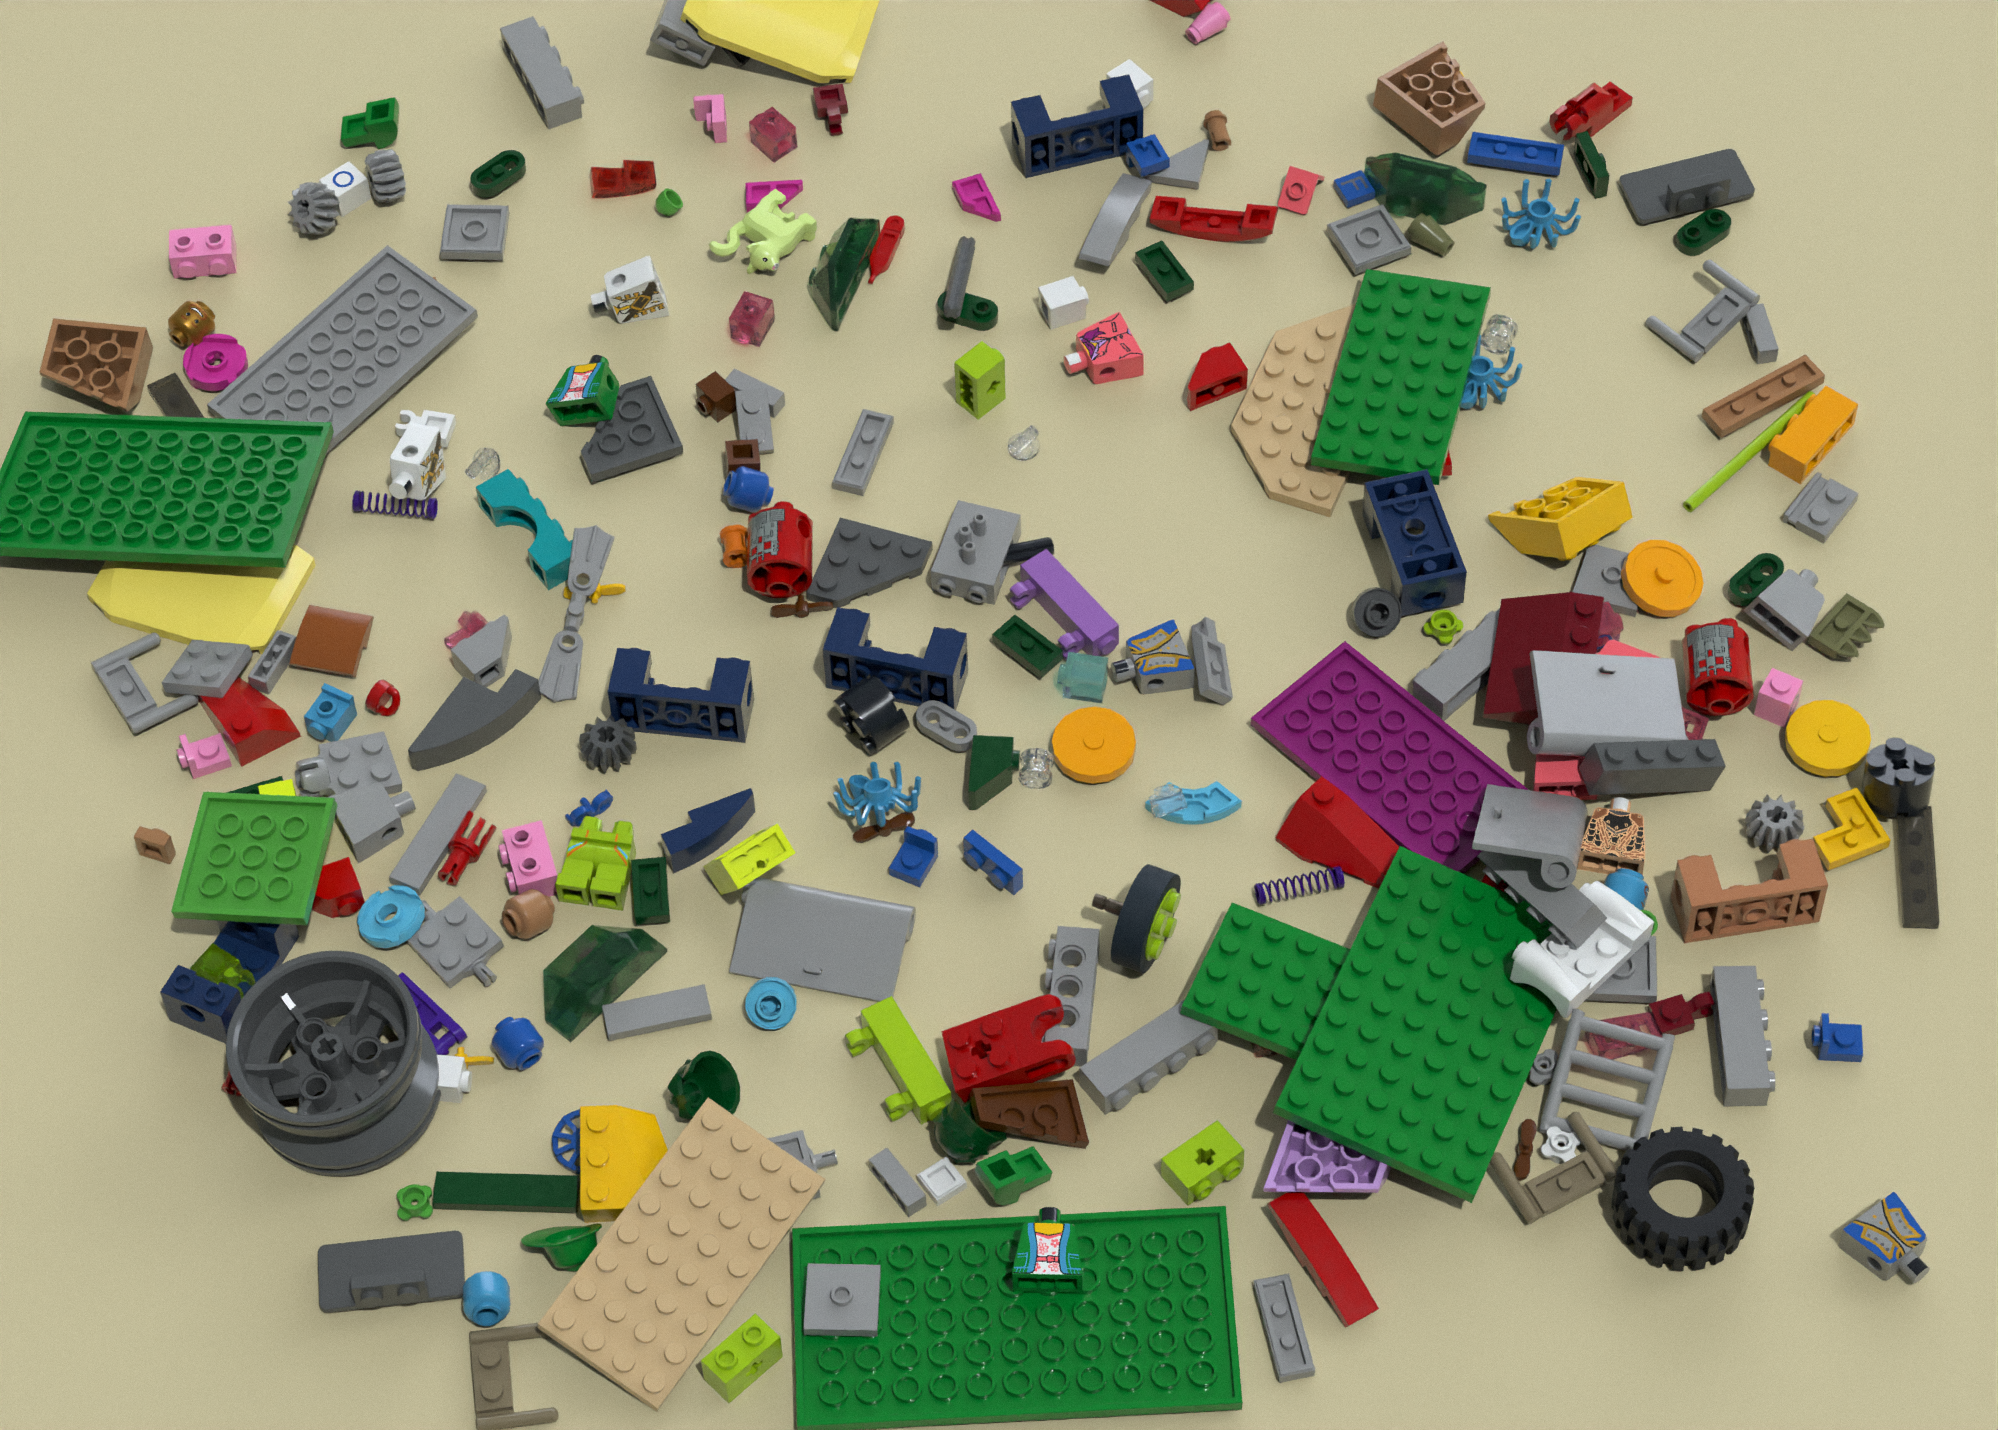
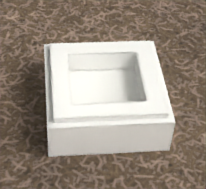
[917,1157,967,1207]

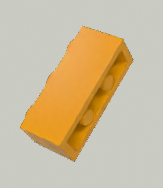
[1768,386,1858,484]

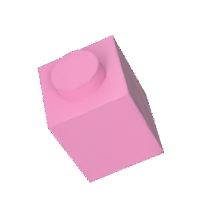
[1754,668,1803,728]

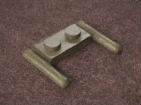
[1490,1112,1617,1224]
[470,1323,559,1430]

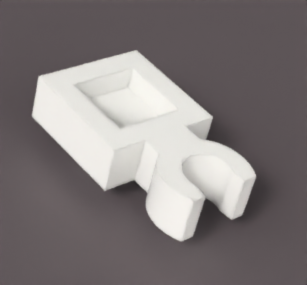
[395,410,456,447]

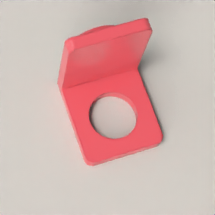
[1278,166,1325,215]

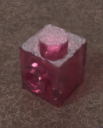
[749,106,798,163]
[729,291,775,347]

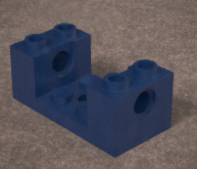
[1011,74,1144,178]
[1362,469,1467,616]
[823,607,969,710]
[608,648,754,743]
[160,921,300,1044]

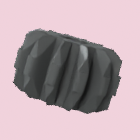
[579,715,637,773]

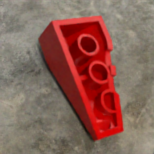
[197,677,301,767]
[1275,776,1399,889]

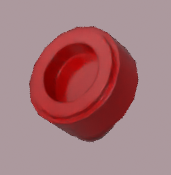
[365,679,401,716]

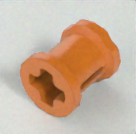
[720,524,748,568]

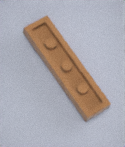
[1702,354,1825,438]

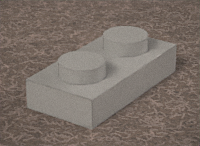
[735,388,774,454]

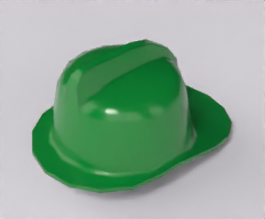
[521,1223,602,1271]

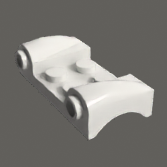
[1510,881,1654,1018]

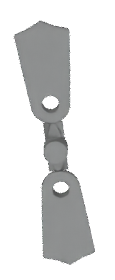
[538,525,614,703]

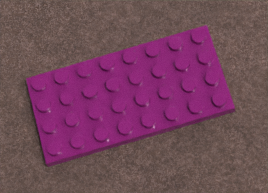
[1251,641,1528,874]

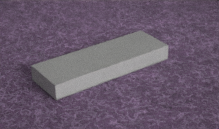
[832,409,894,496]
[602,984,712,1041]
[1253,1273,1315,1383]

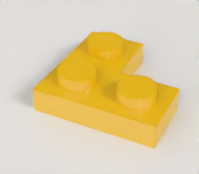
[1813,787,1891,870]

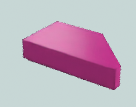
[952,173,1001,222]
[745,180,803,213]

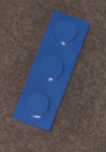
[1467,132,1564,176]

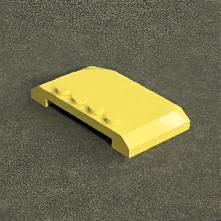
[680,0,880,83]
[87,545,316,654]

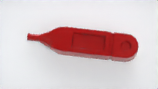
[868,215,905,284]

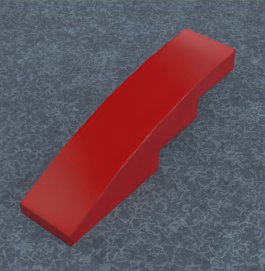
[1267,1192,1379,1328]

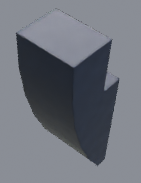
[661,788,756,874]

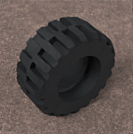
[1611,1126,1755,1271]

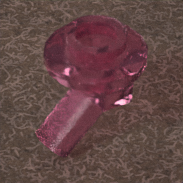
[444,610,488,649]

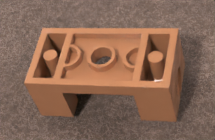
[1670,839,1828,944]

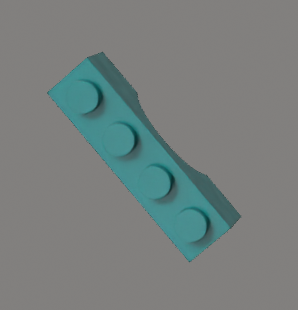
[476,469,573,591]

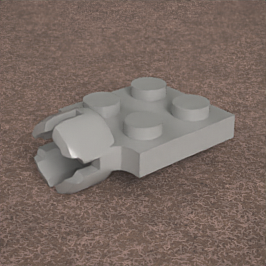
[295,731,402,797]

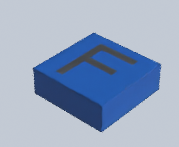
[1333,170,1375,208]

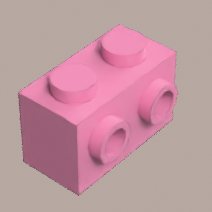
[169,225,236,279]
[498,820,557,897]

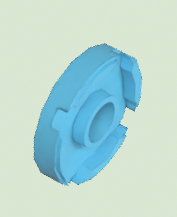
[357,885,425,948]

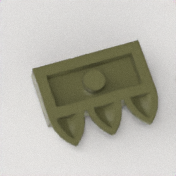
[1807,593,1885,659]

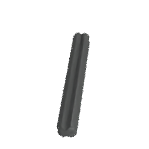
[943,236,976,319]

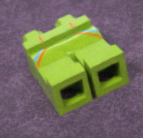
[555,816,636,911]

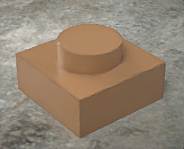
[134,826,176,864]

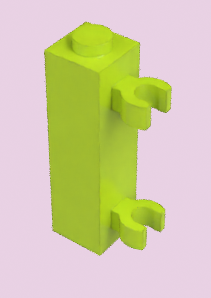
[845,996,952,1125]

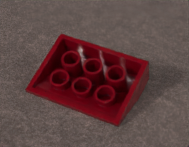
[1483,592,1604,725]

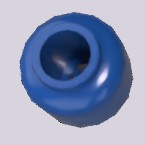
[723,466,774,512]
[492,1017,544,1070]

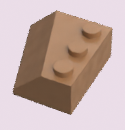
[1373,41,1486,156]
[39,318,153,412]

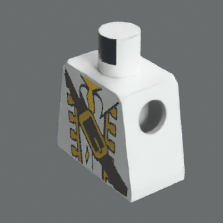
[591,255,669,324]
[389,423,446,500]

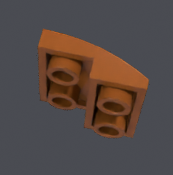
[289,605,374,678]

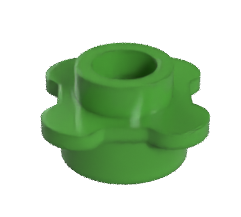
[397,1184,433,1221]

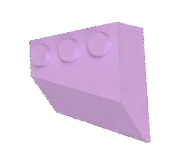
[1263,1120,1391,1193]

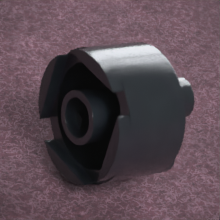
[833,674,910,755]
[1862,737,1935,818]

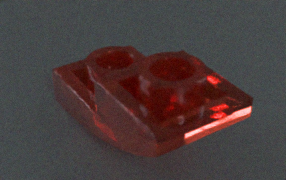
[589,160,657,198]

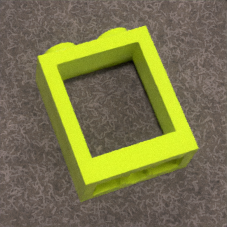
[703,823,796,895]

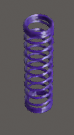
[352,490,438,519]
[1254,866,1345,906]

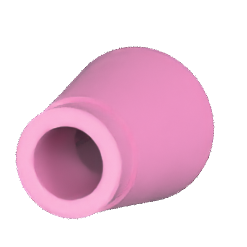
[1185,2,1231,44]

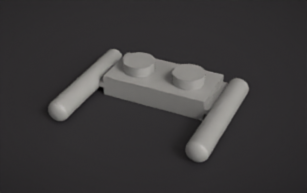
[1646,260,1760,362]
[91,632,199,734]

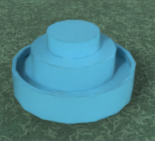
[745,977,797,1030]

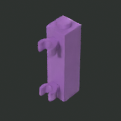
[1010,549,1119,661]

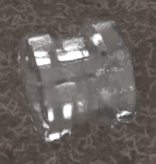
[1481,314,1518,355]
[1018,748,1054,789]

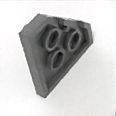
[581,376,683,483]
[806,517,933,608]

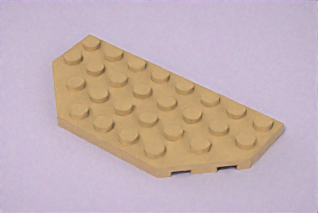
[1231,304,1356,517]

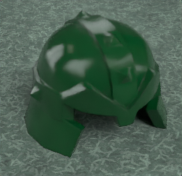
[668,1050,740,1120]
[933,1098,1007,1164]

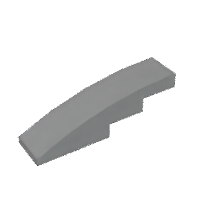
[1079,173,1152,266]

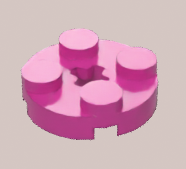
[183,334,248,391]

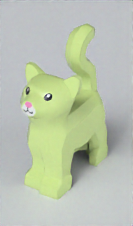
[709,189,817,274]

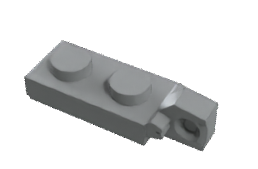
[1191,617,1233,705]

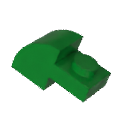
[341,97,399,149]
[975,1146,1053,1205]

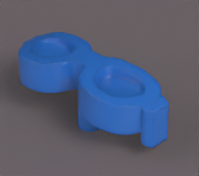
[565,790,613,826]

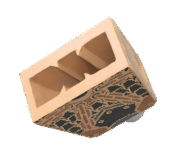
[1577,797,1645,874]

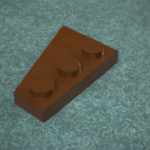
[969,1079,1089,1149]

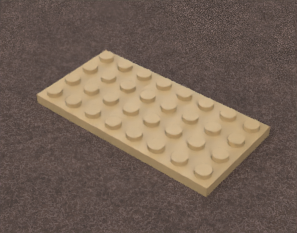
[537,1098,826,1412]

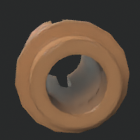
[1203,110,1231,151]

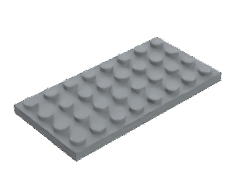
[207,245,478,454]

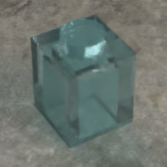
[1057,652,1108,704]

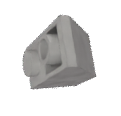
[451,614,512,688]

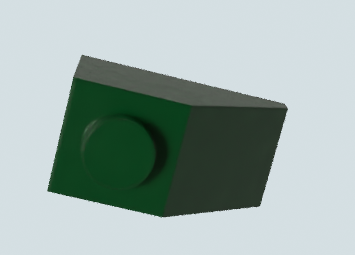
[968,735,1020,810]

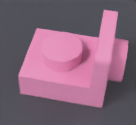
[693,94,727,143]
[176,733,232,779]

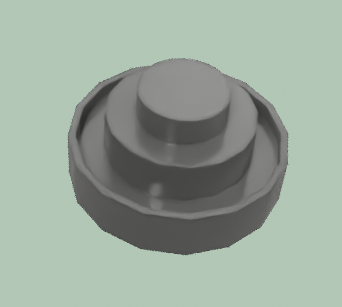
[1352,587,1402,637]

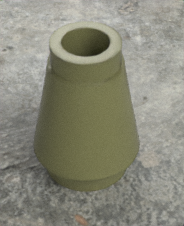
[1407,213,1455,257]

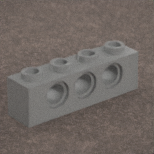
[1042,926,1100,1067]

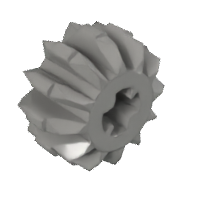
[365,149,406,203]
[288,182,340,235]
[1745,795,1804,853]

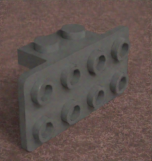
[1619,149,1755,224]
[318,1230,465,1313]

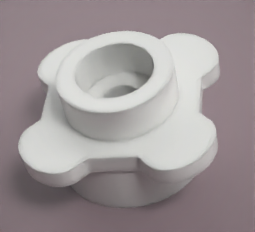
[1541,1126,1581,1164]

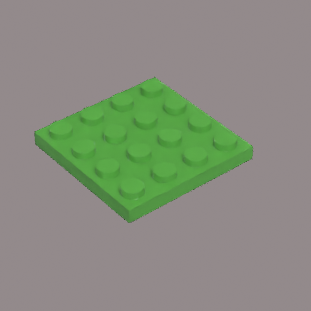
[171,792,338,925]

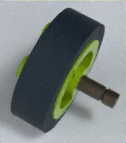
[1092,864,1181,973]

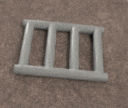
[1539,1009,1675,1151]

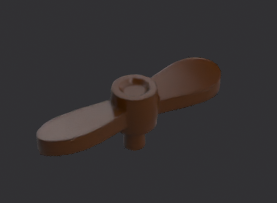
[771,595,834,618]
[853,812,915,843]
[1514,1119,1537,1181]

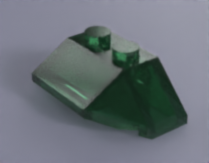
[1364,152,1487,226]
[809,217,880,332]
[543,925,667,1042]

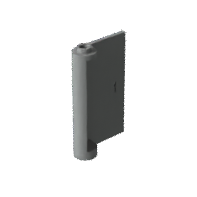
[1527,651,1688,756]
[1472,784,1588,888]
[729,877,916,1002]

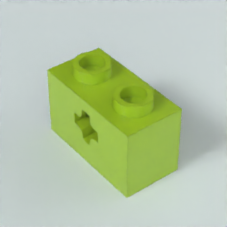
[954,341,1006,420]
[1161,1120,1244,1206]
[701,1313,783,1403]

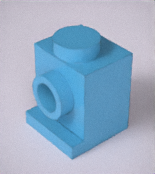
[304,683,357,742]

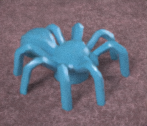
[1501,179,1581,249]
[1461,335,1523,409]
[833,762,921,827]

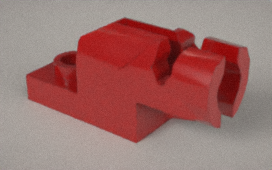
[1549,81,1633,140]

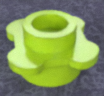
[1424,610,1463,644]

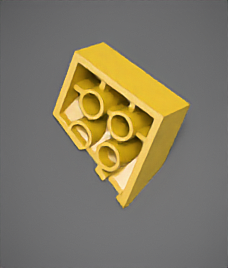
[1488,477,1633,561]
[580,1105,668,1223]

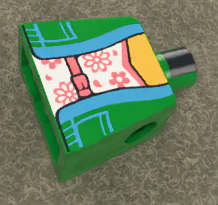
[546,355,619,426]
[1012,1207,1083,1293]

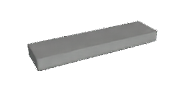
[389,773,487,895]

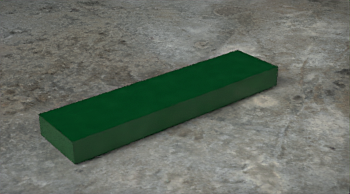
[432,1171,580,1213]

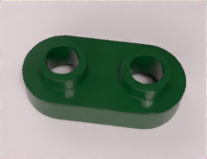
[470,150,526,197]
[1676,209,1731,256]
[937,291,998,331]
[1728,553,1784,606]

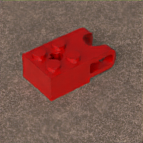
[941,994,1076,1103]

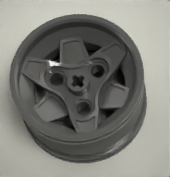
[226,951,441,1176]

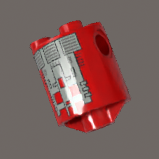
[747,501,813,598]
[1682,618,1754,716]

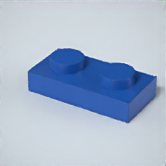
[963,829,1023,895]

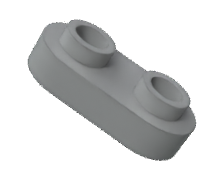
[916,700,977,752]

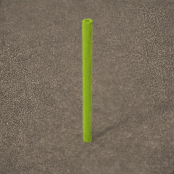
[1683,391,1815,512]

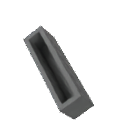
[1579,739,1726,795]

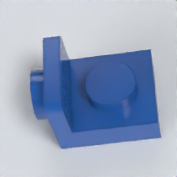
[1126,134,1170,177]
[889,826,938,887]
[1812,1013,1863,1062]

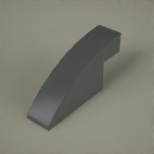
[408,669,541,771]

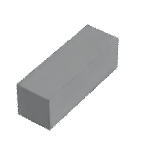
[1742,303,1779,364]
[725,368,785,418]
[248,630,296,695]
[869,1148,927,1218]

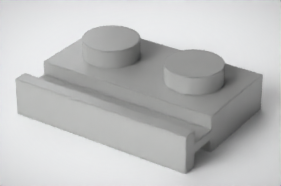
[1783,472,1859,544]

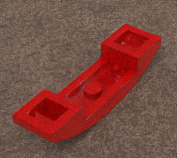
[1150,196,1278,241]

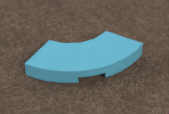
[1145,781,1242,825]

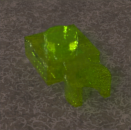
[190,943,256,999]

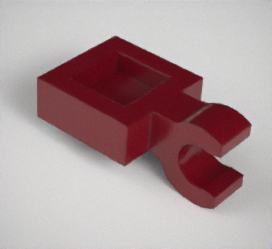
[813,83,848,136]
[1648,992,1715,1037]

